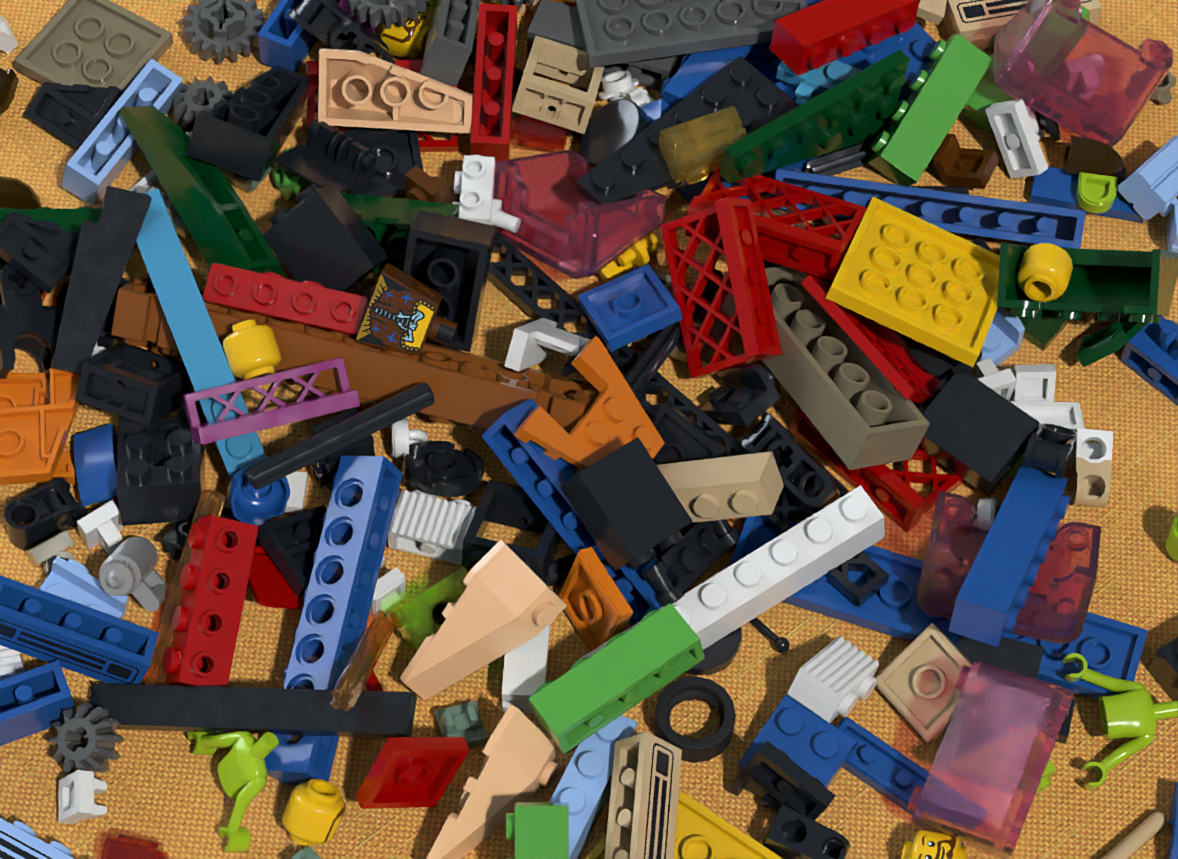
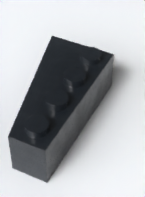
[186,66,312,182]

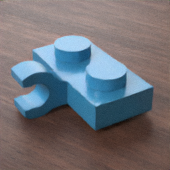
[776,60,862,105]

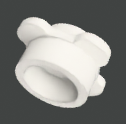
[599,71,639,101]

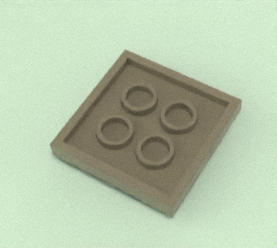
[14,0,174,91]

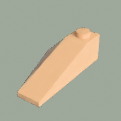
[318,48,473,134]
[400,540,567,701]
[426,704,559,859]

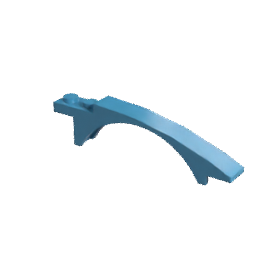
[136,188,267,478]

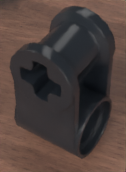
[1022,423,1077,479]
[4,477,88,550]

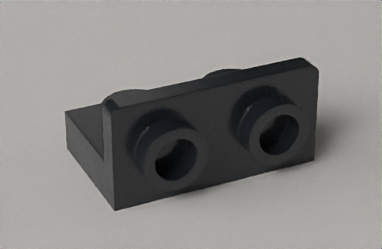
[700,364,781,426]

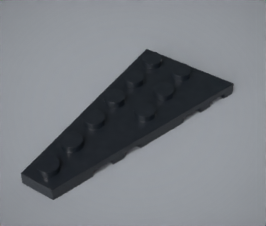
[576,56,800,214]

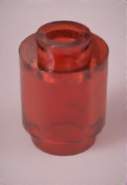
[512,115,569,153]
[101,833,169,859]

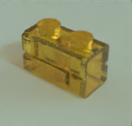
[658,106,747,184]

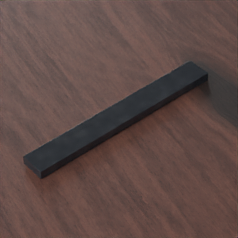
[90,683,417,738]

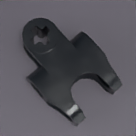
[288,0,395,64]
[0,263,63,380]
[738,411,849,512]

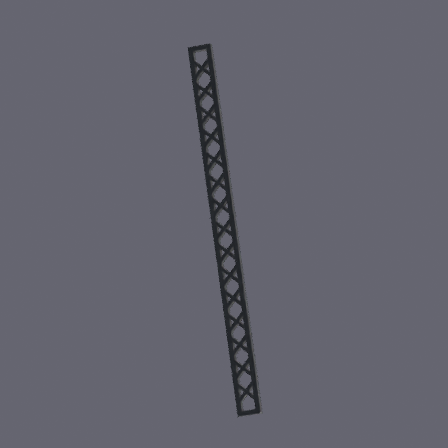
[488,231,889,607]

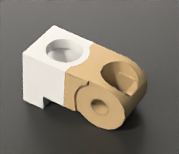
[1070,428,1113,508]

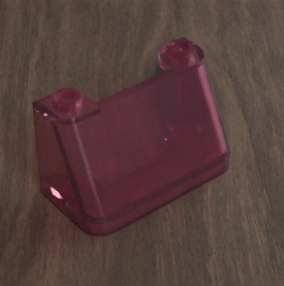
[993,0,1173,147]
[493,150,666,279]
[917,491,1101,644]
[907,660,1075,859]

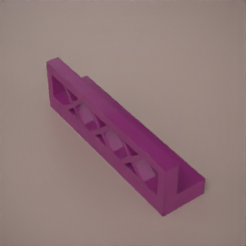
[183,357,360,445]

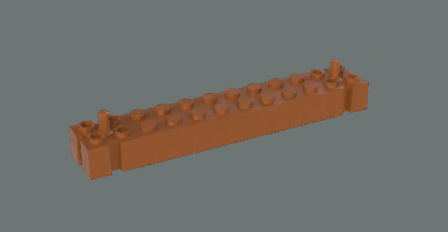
[111,273,598,434]

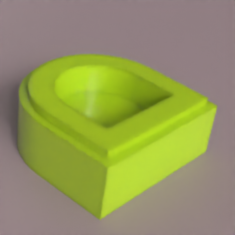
[1076,172,1118,214]

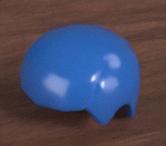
[227,463,291,529]

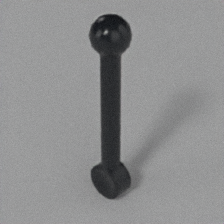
[749,617,790,653]

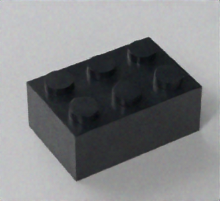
[403,209,497,352]

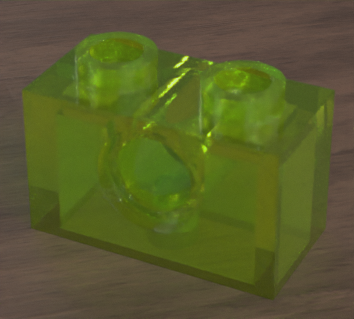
[389,566,468,655]

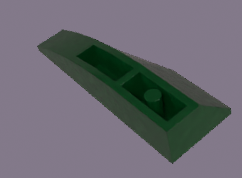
[120,105,287,279]

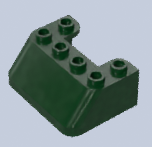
[997,243,1178,324]

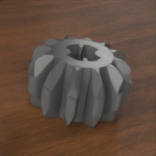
[173,75,233,132]
[48,703,125,775]

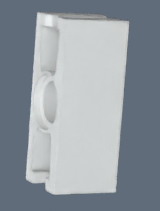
[502,625,550,714]

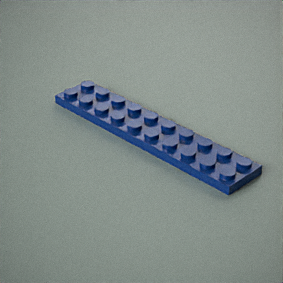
[729,516,1148,700]

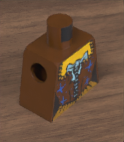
[355,263,458,355]

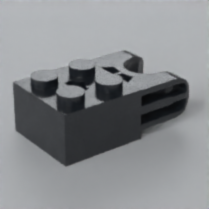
[116,400,205,526]

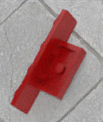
[203,263,368,336]

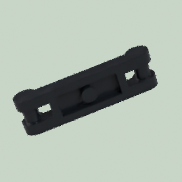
[641,519,740,607]

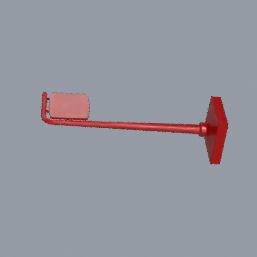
[248,546,470,809]

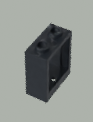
[75,342,192,426]
[461,480,562,582]

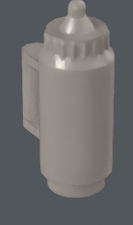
[99,537,171,612]

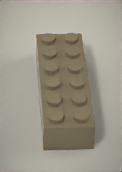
[721,266,930,470]

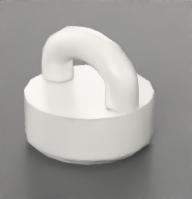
[391,418,428,458]
[962,498,1001,539]

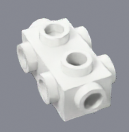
[452,155,521,233]

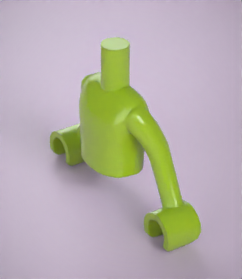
[1062,653,1178,791]
[187,731,279,853]

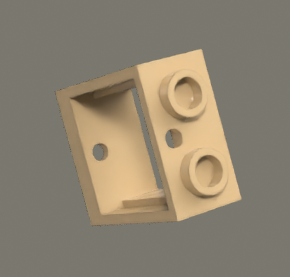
[512,35,605,134]

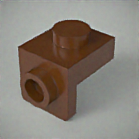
[933,133,999,189]
[405,166,460,204]

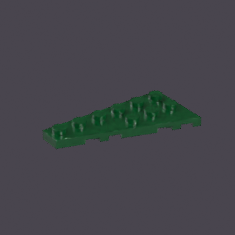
[719,49,910,184]

